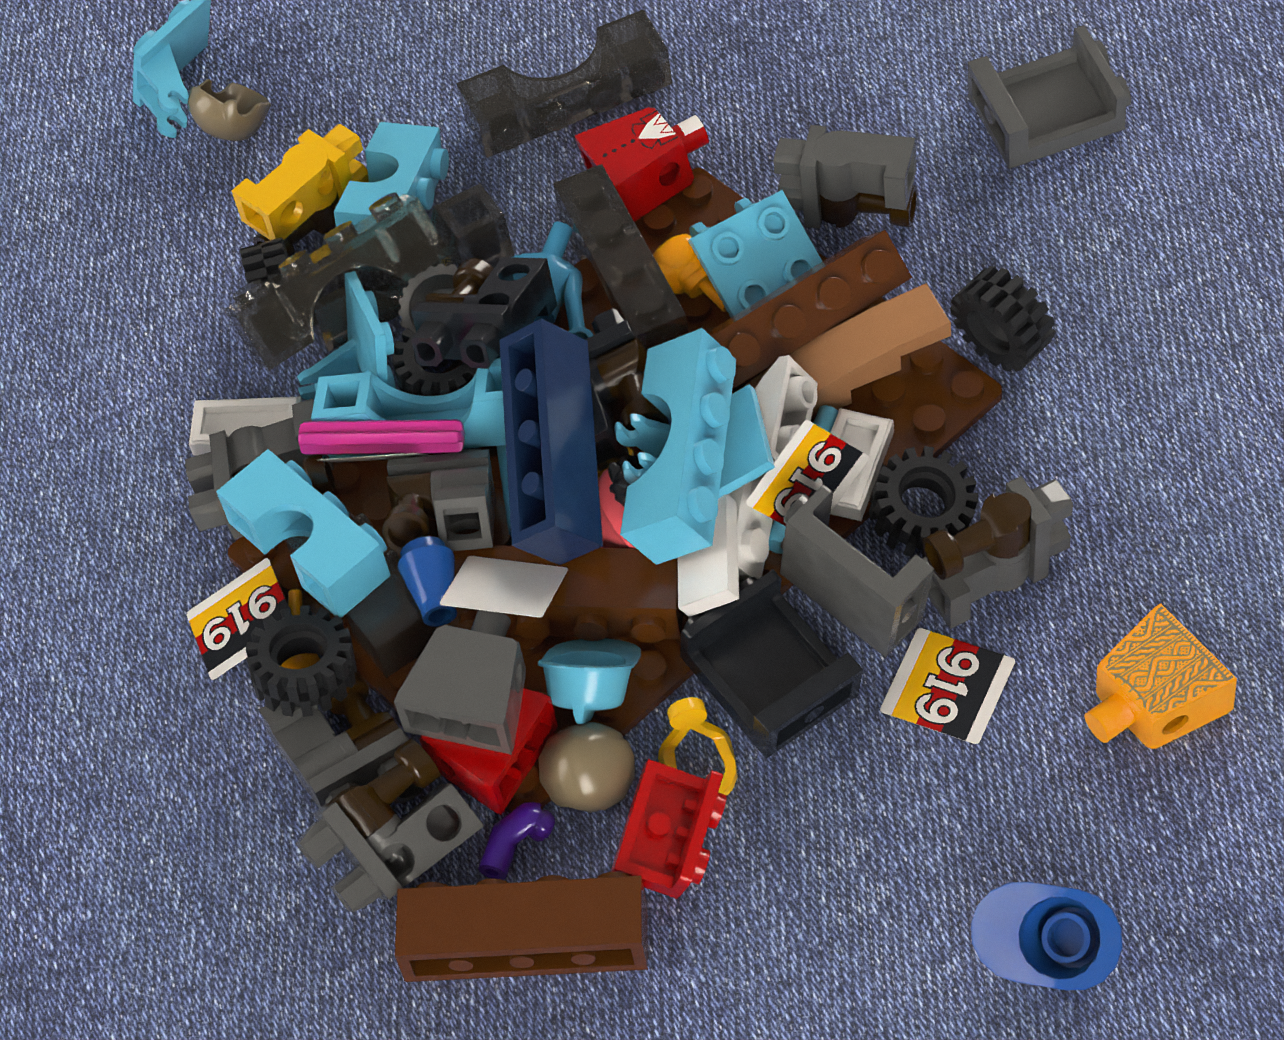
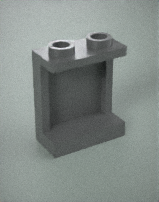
[968,25,1131,169]
[780,485,934,658]

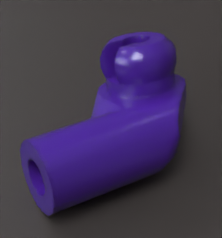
[478,802,555,880]

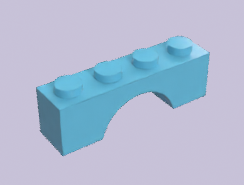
[620,328,736,565]
[311,358,506,459]

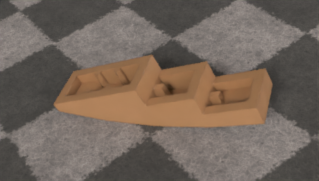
[734,283,951,420]

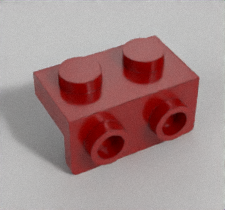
[610,759,727,899]

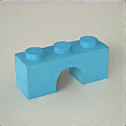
[334,122,449,261]
[216,449,391,618]

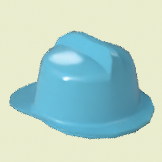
[538,638,641,724]

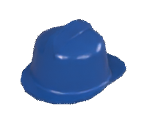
[971,882,1123,991]

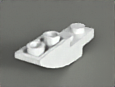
[729,355,818,584]

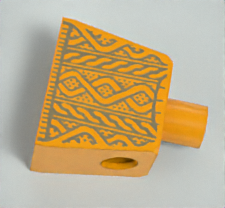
[1084,603,1237,749]

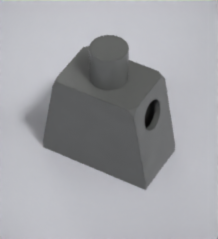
[394,610,526,754]

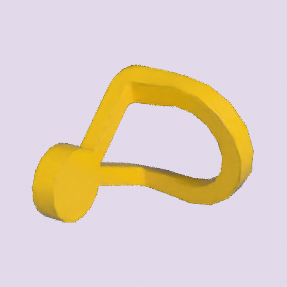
[658,697,738,795]

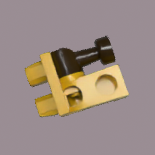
[231,124,369,261]

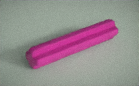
[298,419,465,455]

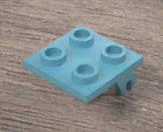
[132,0,211,138]
[688,190,823,317]
[297,271,396,400]
[614,384,775,499]

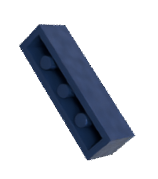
[499,319,603,565]

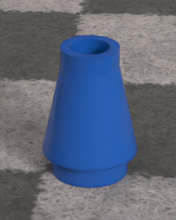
[397,536,457,626]

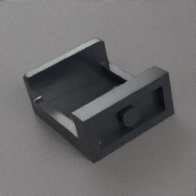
[680,570,863,759]

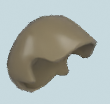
[187,79,271,141]
[538,722,635,813]

